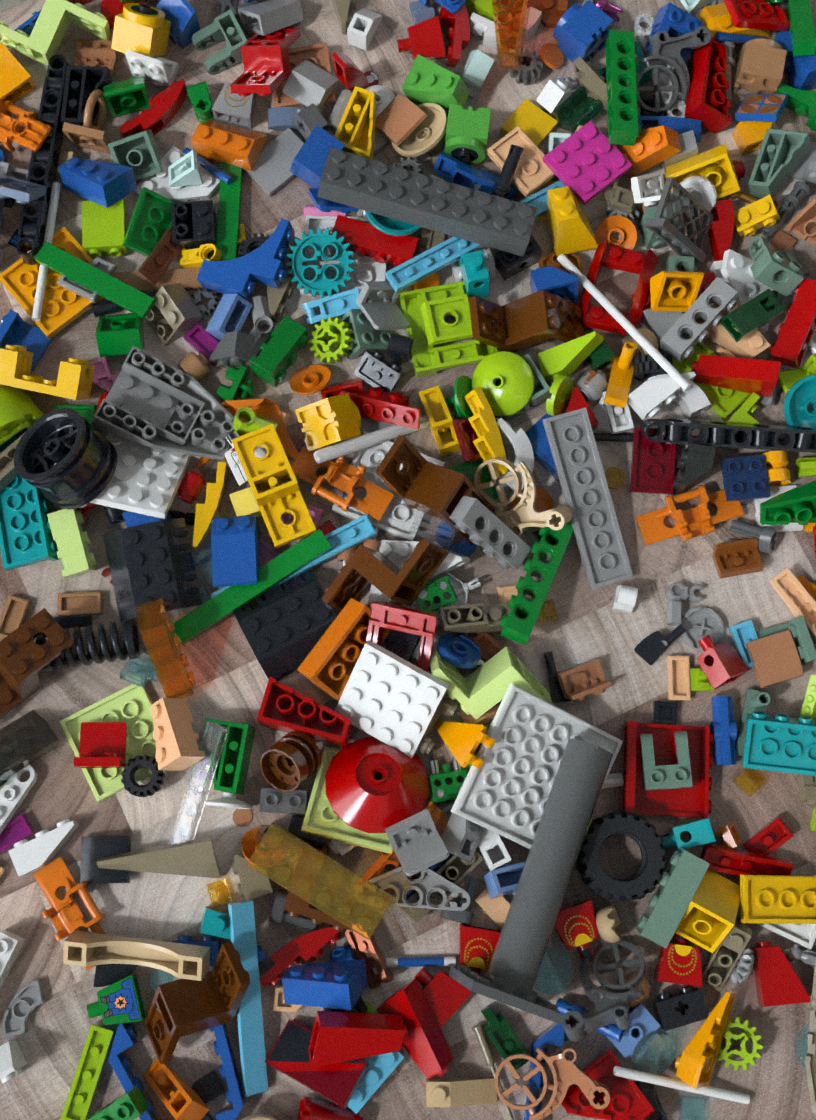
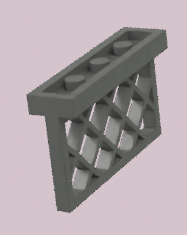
[645,177,713,263]

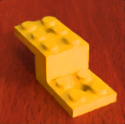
[231,423,316,548]

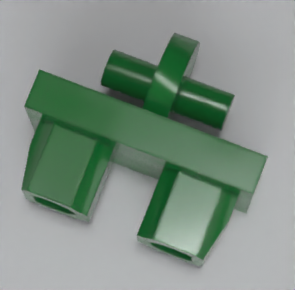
[217,366,256,401]

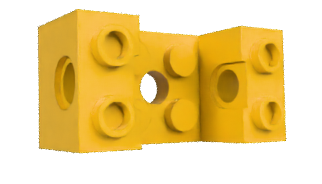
[0,344,95,400]

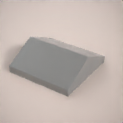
[283,60,340,110]

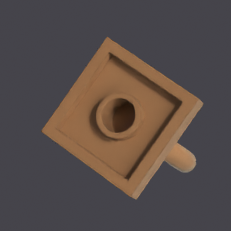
[62,89,112,154]

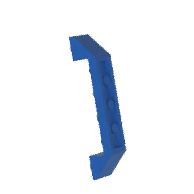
[524,1022,568,1120]
[109,1023,161,1120]
[209,1023,246,1120]

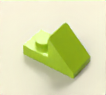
[728,392,760,424]

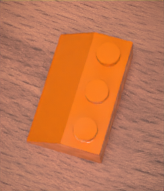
[191,119,268,171]

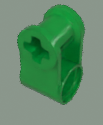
[186,81,214,123]

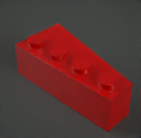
[684,37,732,134]

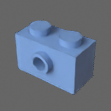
[205,294,253,341]
[483,861,526,899]
[606,1003,660,1058]

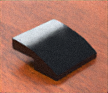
[80,836,131,884]

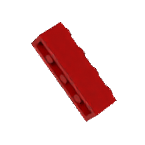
[331,215,419,267]
[770,278,816,369]

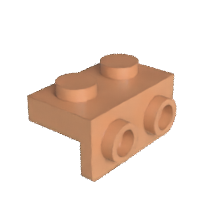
[557,658,612,702]

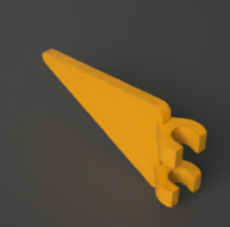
[434,721,496,769]

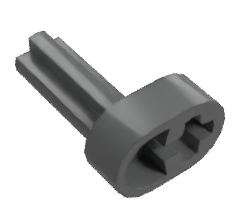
[729,519,777,555]
[440,875,479,926]
[269,889,316,930]

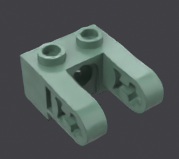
[191,9,248,75]
[748,235,804,296]
[495,354,552,421]
[640,731,693,791]

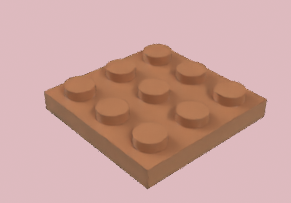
[272,42,336,108]

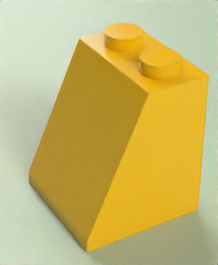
[546,186,598,256]
[675,870,740,953]

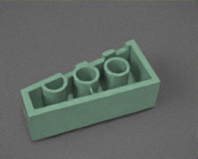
[635,848,710,948]

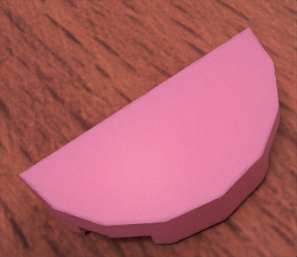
[304,204,345,217]

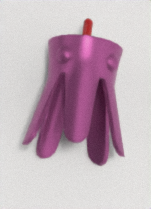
[595,0,623,22]

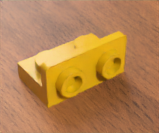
[734,195,780,237]

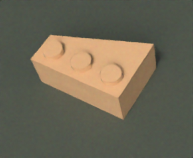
[696,304,771,359]
[151,697,205,771]

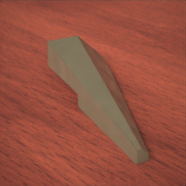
[97,836,221,878]

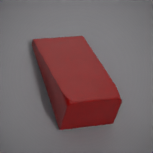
[743,815,794,856]

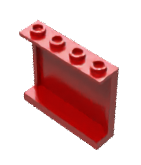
[622,721,713,818]

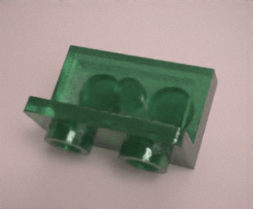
[554,86,604,133]

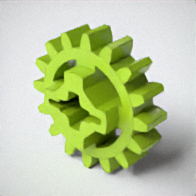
[309,317,354,364]
[717,1016,765,1071]

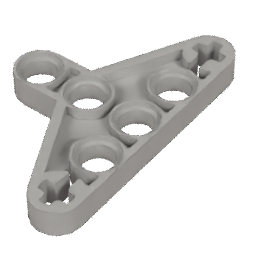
[355,866,470,911]

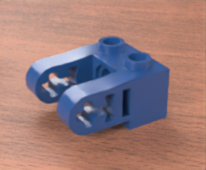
[644,2,703,64]

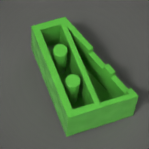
[401,54,470,108]

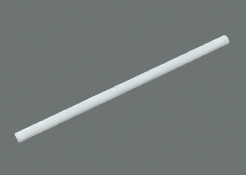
[557,254,691,391]

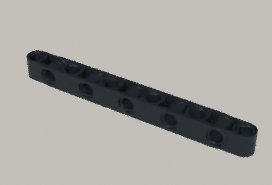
[16,54,69,265]
[641,419,816,453]

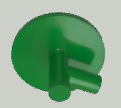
[444,375,474,419]

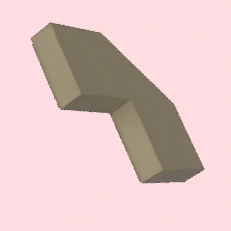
[602,178,634,214]

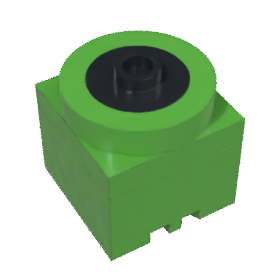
[444,104,491,165]

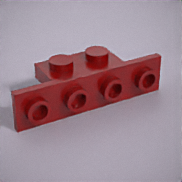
[340,387,421,430]

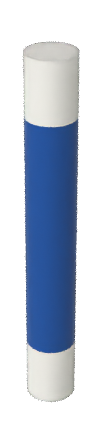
[386,956,456,967]

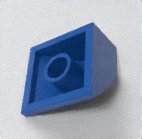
[530,266,579,304]

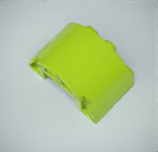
[0,384,44,445]

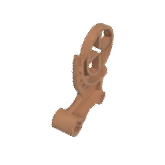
[494,1045,610,1120]

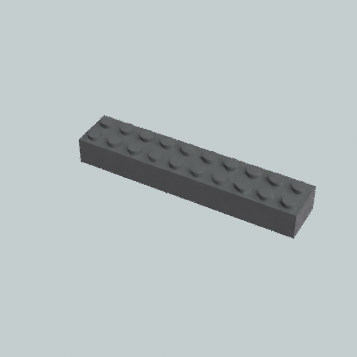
[317,147,537,257]

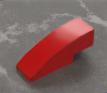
[331,52,369,91]
[708,199,734,261]

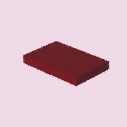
[630,427,677,495]

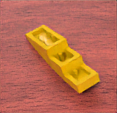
[464,386,508,476]
[192,462,227,550]

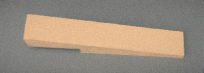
[769,568,816,644]

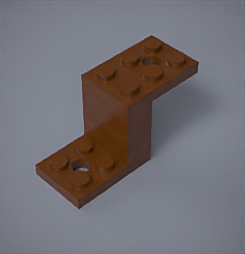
[469,290,584,353]
[375,435,495,545]
[321,538,450,609]
[0,608,74,719]
[254,826,357,932]
[144,942,250,1065]

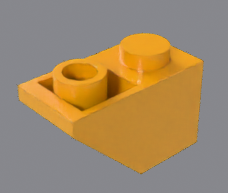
[732,121,773,156]

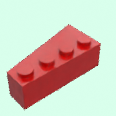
[257,677,353,747]

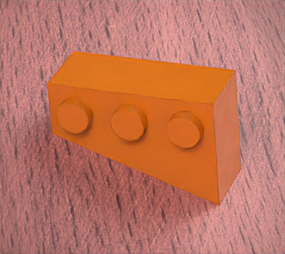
[613,125,682,179]

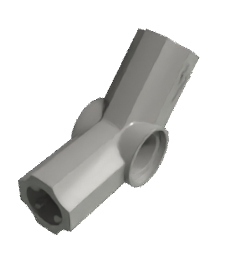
[248,295,274,358]

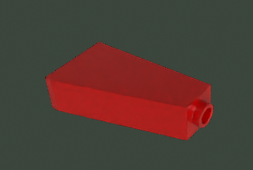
[691,354,781,398]
[376,978,454,1080]
[308,1011,407,1067]

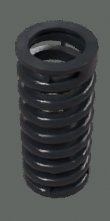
[35,619,140,672]

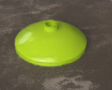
[471,351,535,417]

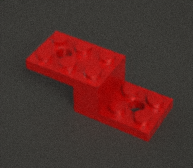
[230,28,301,96]

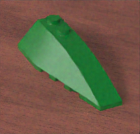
[760,481,816,525]

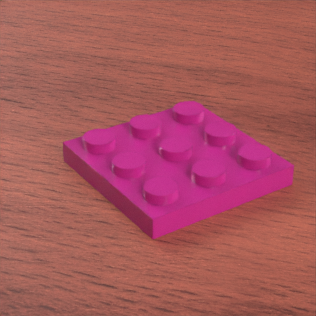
[543,121,632,205]

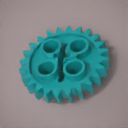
[286,227,356,298]

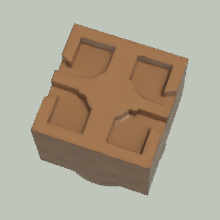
[732,38,787,97]

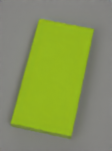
[672,335,751,421]

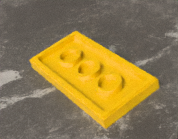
[740,875,816,924]

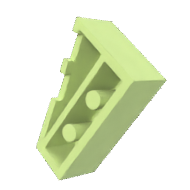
[47,508,98,578]

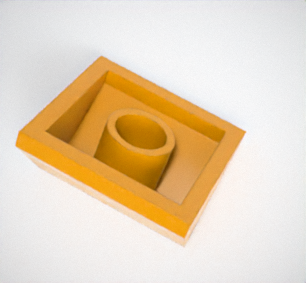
[650,271,704,312]

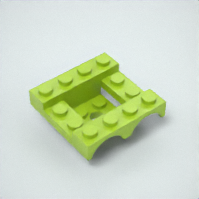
[399,281,498,378]

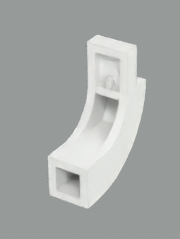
[469,4,542,49]
[647,374,711,420]
[496,418,534,498]

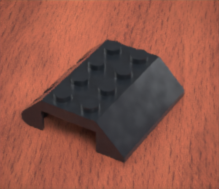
[103,518,202,622]
[233,569,337,681]

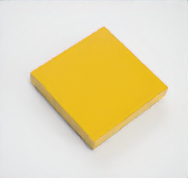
[500,99,558,147]

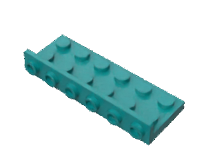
[0,435,58,571]
[742,711,816,776]

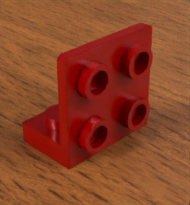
[74,722,127,768]

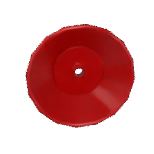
[325,737,429,833]

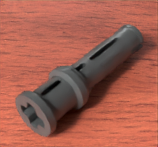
[761,181,811,239]

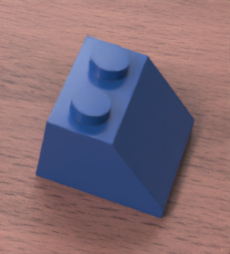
[156,0,200,49]

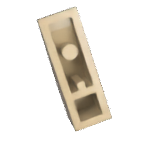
[426,1077,497,1107]

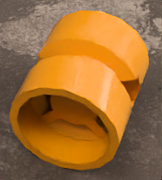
[760,451,791,487]

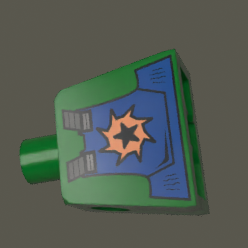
[87,974,146,1025]

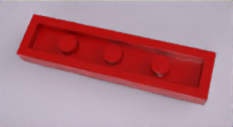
[700,844,794,876]

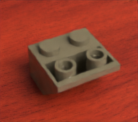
[145,283,203,346]

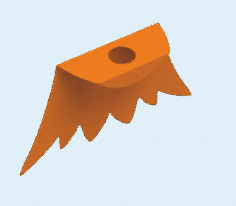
[196,398,299,468]

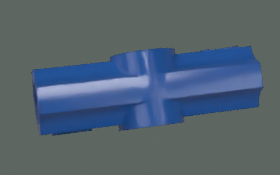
[710,696,737,765]

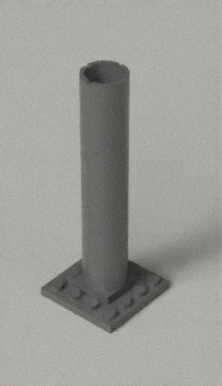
[448,739,613,1024]

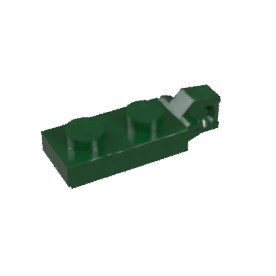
[481,1005,530,1070]

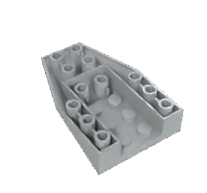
[91,346,235,461]

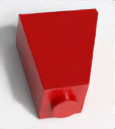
[750,941,811,1007]

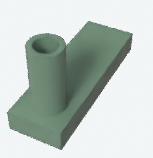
[735,688,771,757]

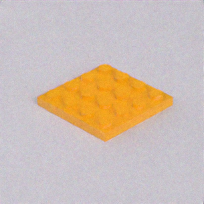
[0,227,104,339]

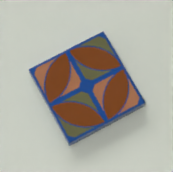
[735,94,788,122]

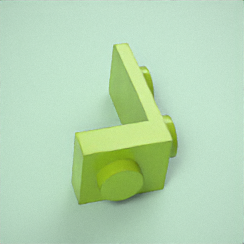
[777,353,816,392]

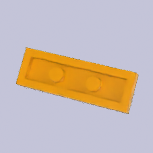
[604,341,637,408]

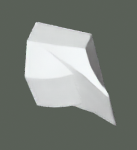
[593,391,634,434]

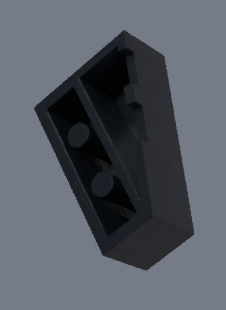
[61,65,113,126]

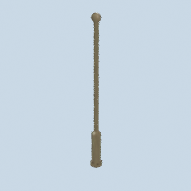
[472,1024,514,1120]

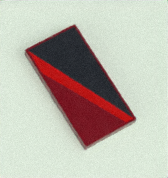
[265,1019,369,1109]

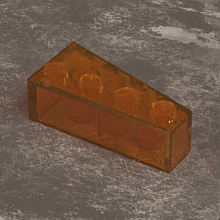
[492,0,531,71]
[136,598,196,698]

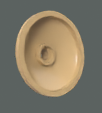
[391,103,448,157]

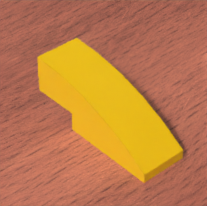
[419,385,461,457]

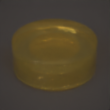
[604,467,625,490]

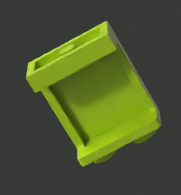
[82,199,128,258]

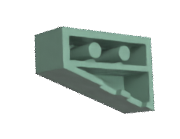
[748,129,811,198]

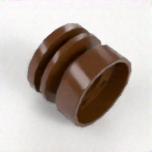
[260,731,321,792]

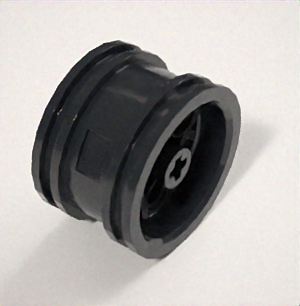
[14,408,118,510]

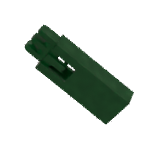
[720,289,790,342]

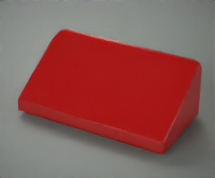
[320,378,365,400]

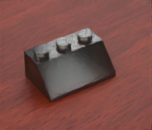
[0,710,59,783]

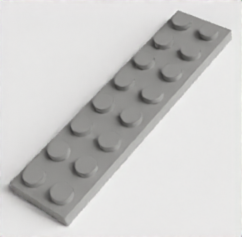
[543,407,633,590]

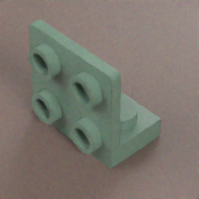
[340,309,392,359]
[756,616,816,665]

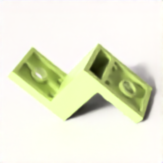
[0,0,111,66]
[429,646,553,719]

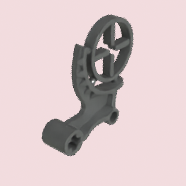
[636,26,711,113]
[562,941,646,1042]

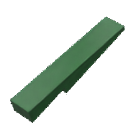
[786,0,816,56]

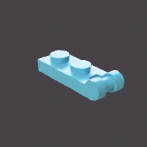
[302,288,361,325]

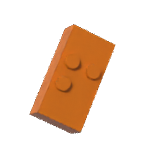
[297,598,392,701]

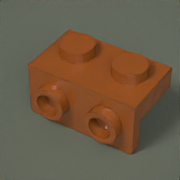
[712,538,764,579]

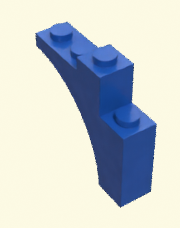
[196,219,295,301]

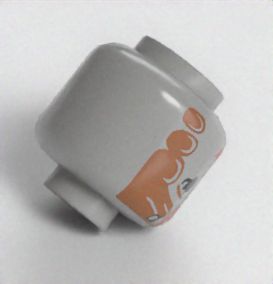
[576,370,608,402]

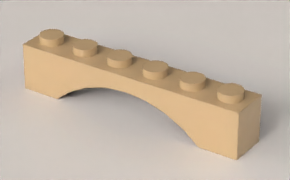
[63,931,210,981]

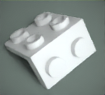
[125,50,179,88]
[631,170,692,206]

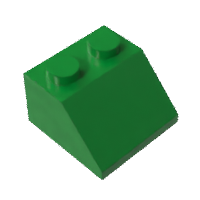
[103,76,151,118]
[95,313,145,358]

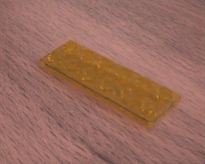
[247,822,394,940]

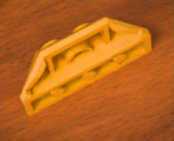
[692,3,771,53]

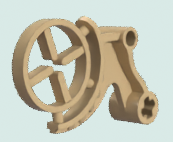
[474,457,572,537]

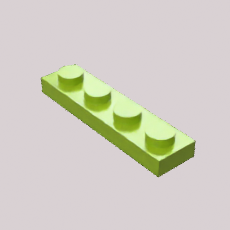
[60,1023,115,1120]

